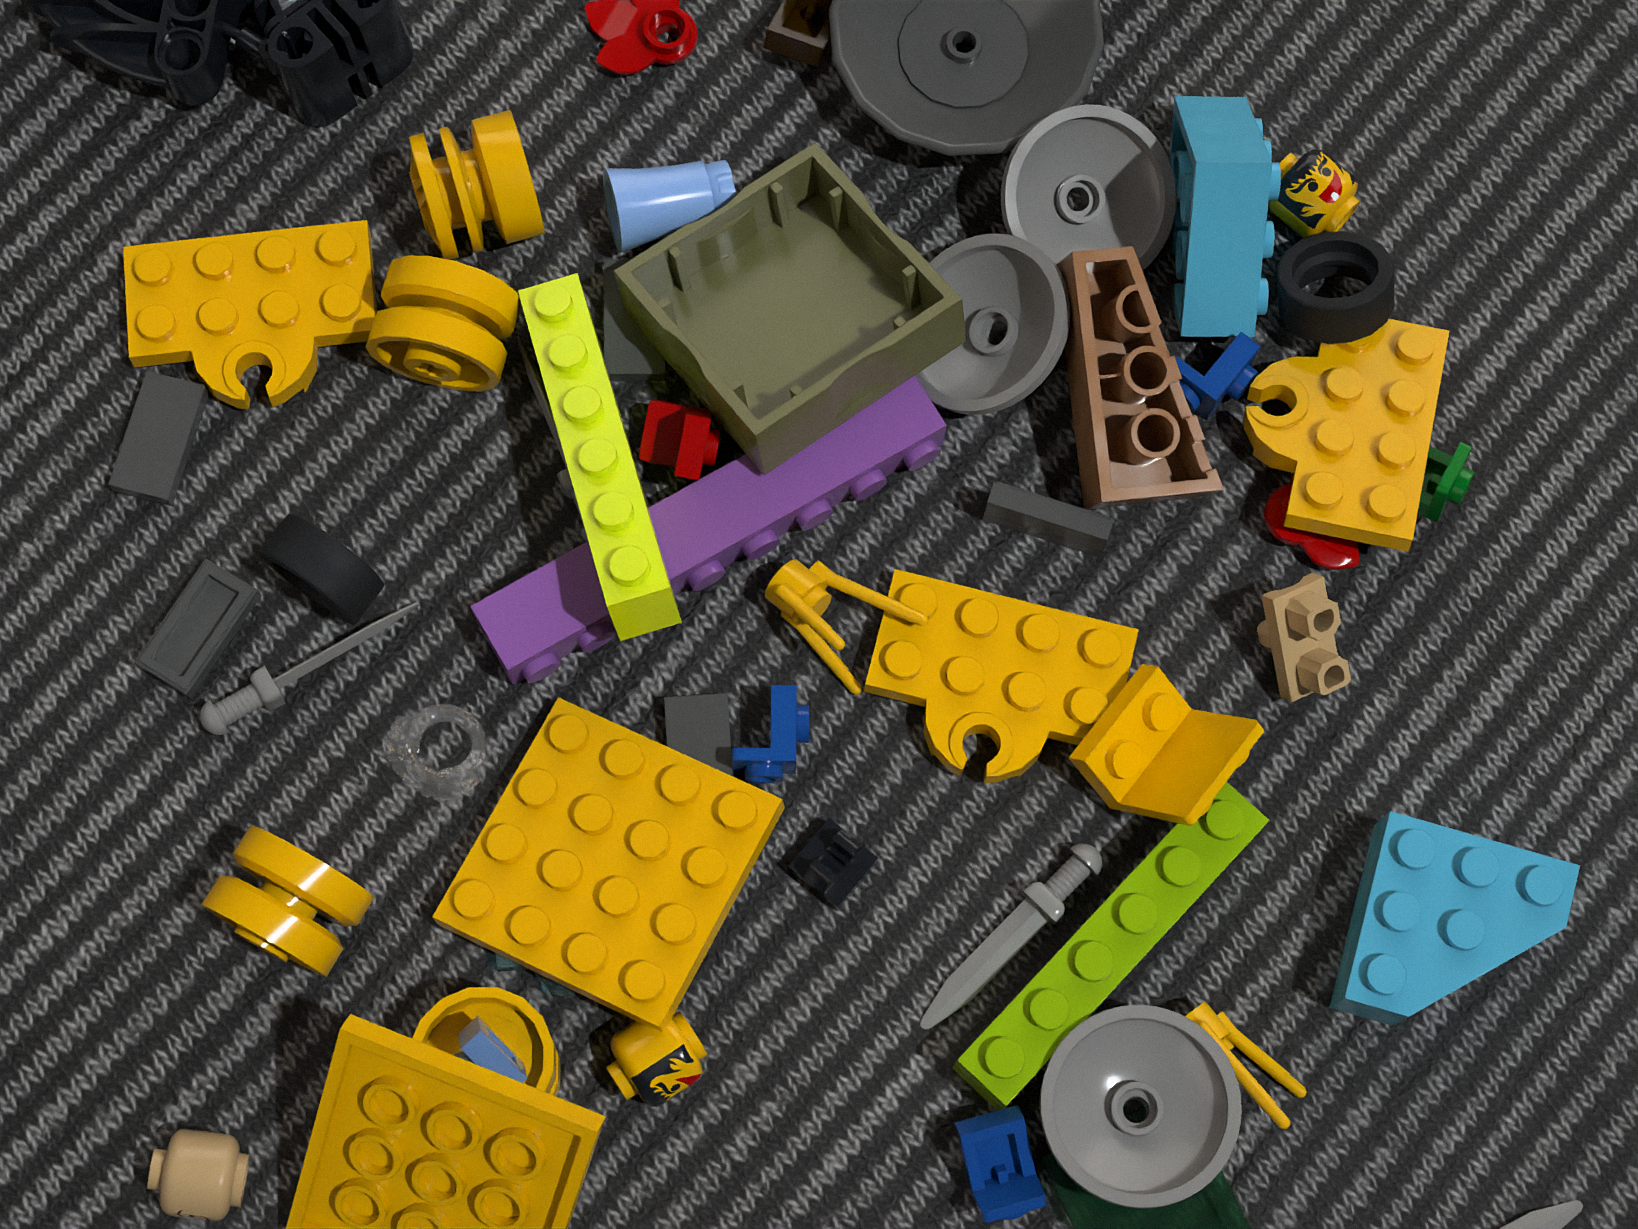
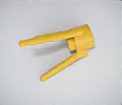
[765,559,928,695]
[1185,1002,1307,1129]

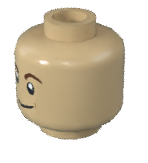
[147,1129,250,1222]

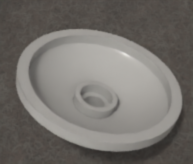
[1001,104,1176,271]
[915,233,1071,415]
[1039,1005,1242,1209]

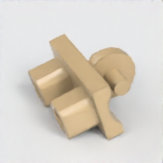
[1257,572,1351,702]

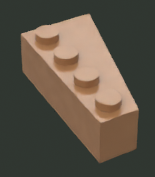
[1056,246,1224,509]

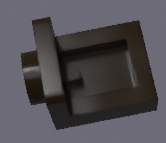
[763,0,832,67]

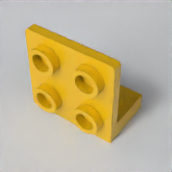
[1069,664,1264,826]

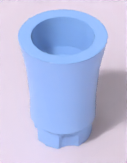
[603,160,736,253]

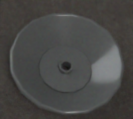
[829,0,1104,156]

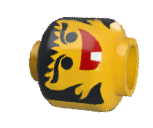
[1269,149,1360,238]
[606,1011,708,1107]

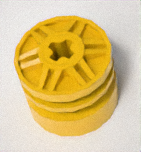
[409,110,545,260]

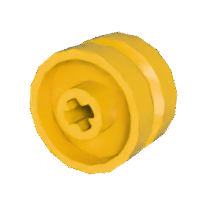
[365,255,521,392]
[201,825,374,977]
[412,987,560,1097]

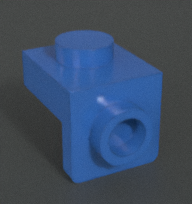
[1175,332,1261,420]
[732,685,809,783]
[955,1105,1047,1223]

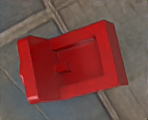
[639,399,721,480]

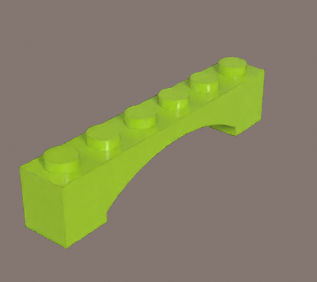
[952,782,1270,1111]

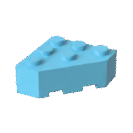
[1170,96,1281,337]
[1330,811,1580,1026]

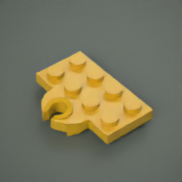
[123,220,377,410]
[1243,319,1449,552]
[864,569,1139,783]

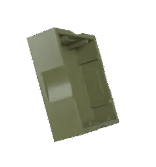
[614,143,966,475]

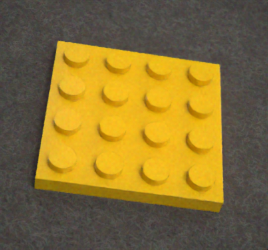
[432,697,785,1032]
[286,1014,606,1229]

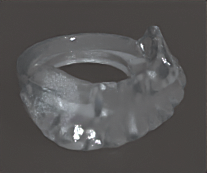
[384,704,486,803]

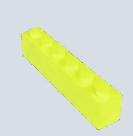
[518,273,682,641]

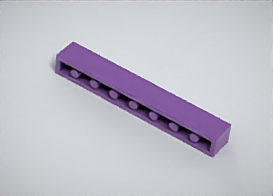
[471,376,947,685]

